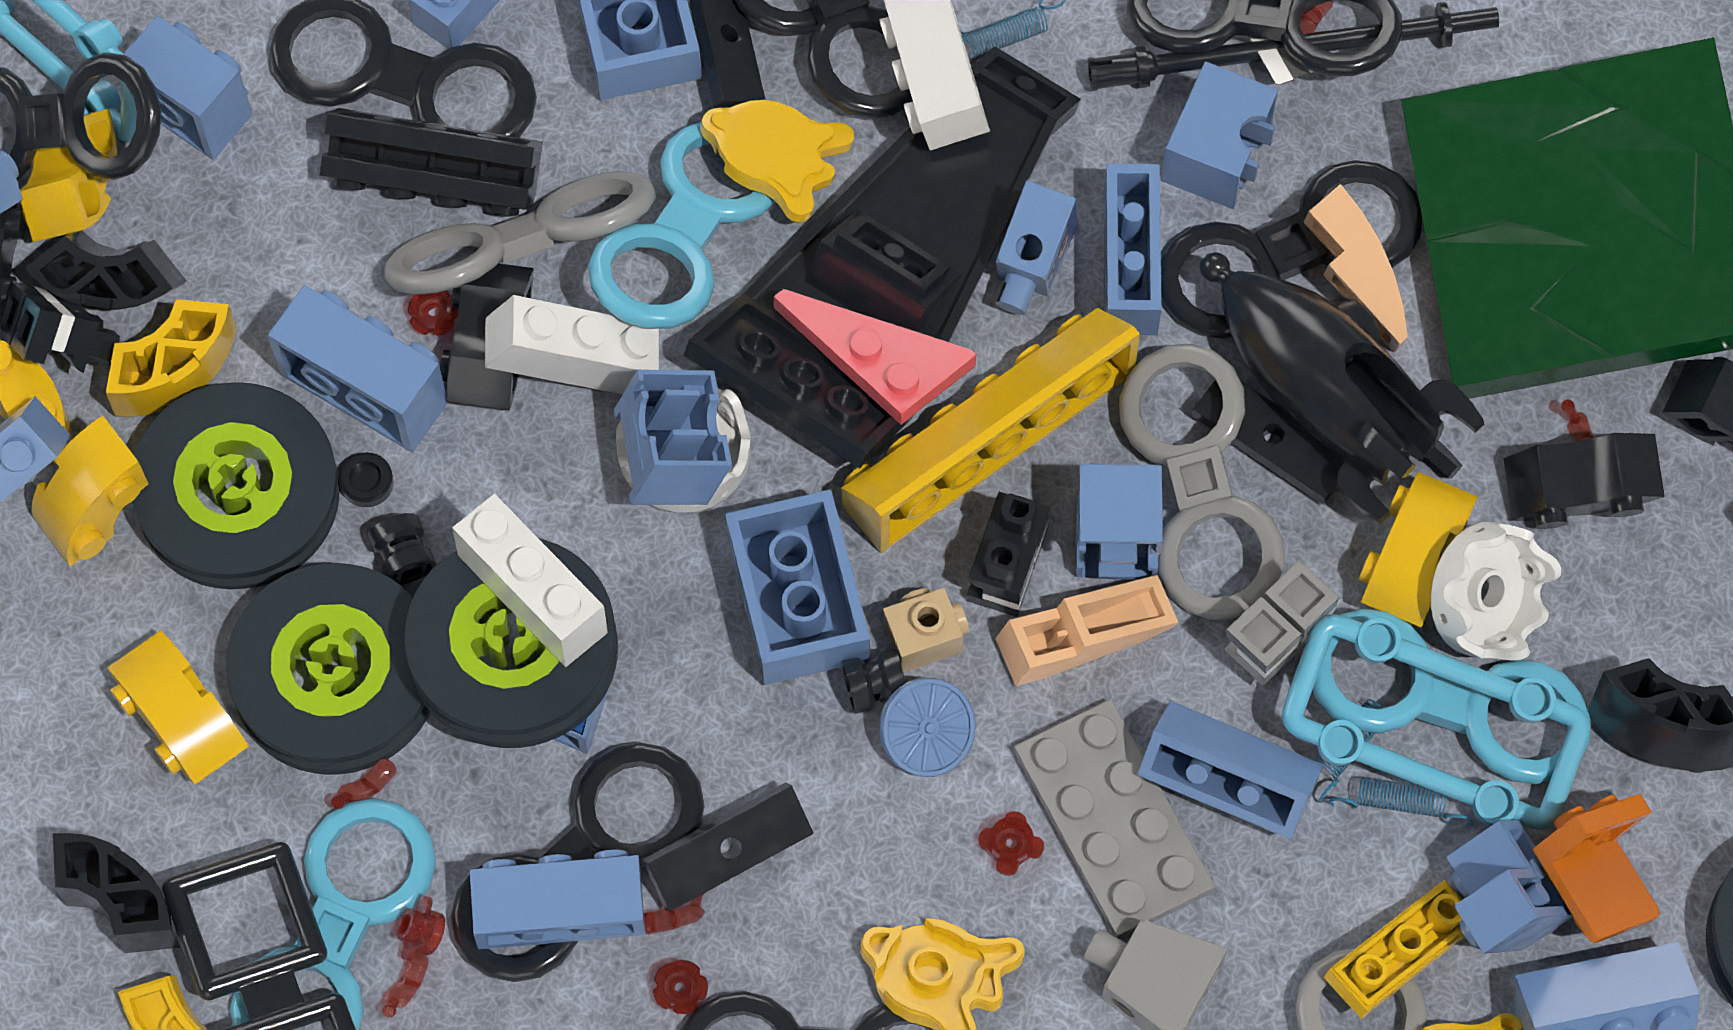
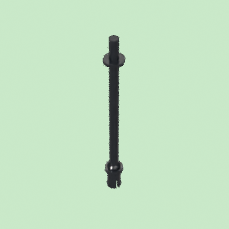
[1087,2,1499,91]

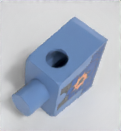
[995,180,1079,315]

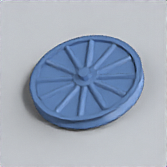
[879,678,976,777]

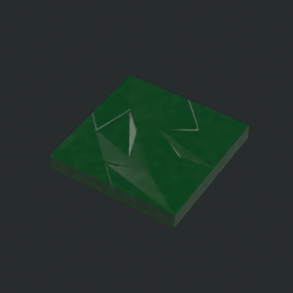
[1401,37,1733,399]

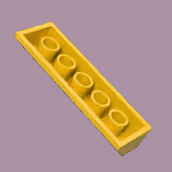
[841,308,1140,553]

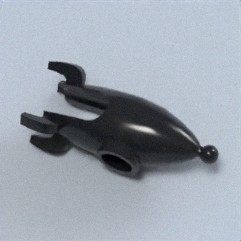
[1200,252,1485,524]

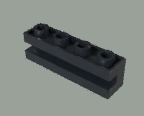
[319,108,543,216]

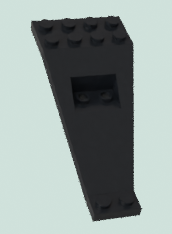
[683,46,1081,469]

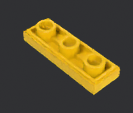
[1324,880,1465,1019]

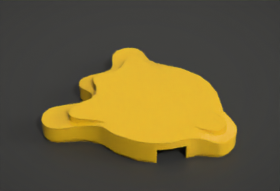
[700,100,854,223]
[860,918,1025,1030]

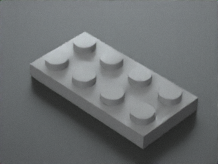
[1014,699,1215,939]

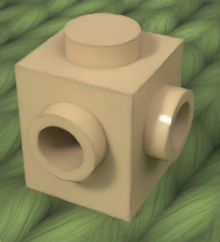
[883,588,969,673]

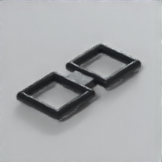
[162,842,356,1030]

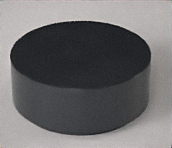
[339,452,394,508]

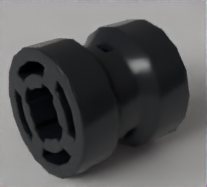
[368,513,437,586]
[842,649,906,714]

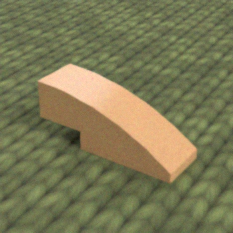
[1304,184,1408,352]
[995,575,1179,686]

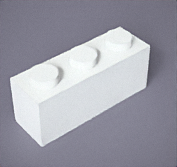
[879,0,990,150]
[485,295,659,394]
[452,493,608,667]

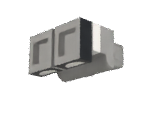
[1224,560,1339,686]

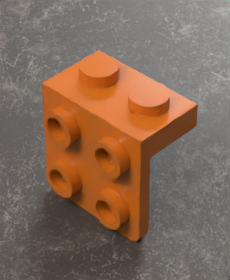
[1532,793,1660,943]

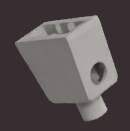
[1084,920,1227,1030]

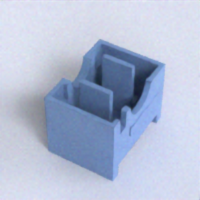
[1161,61,1278,210]
[614,369,732,505]
[1074,464,1163,579]

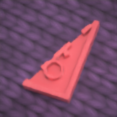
[774,289,977,425]

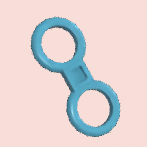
[588,122,775,329]
[1312,609,1591,785]
[230,798,436,1030]

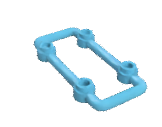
[0,0,137,142]
[1281,614,1591,830]

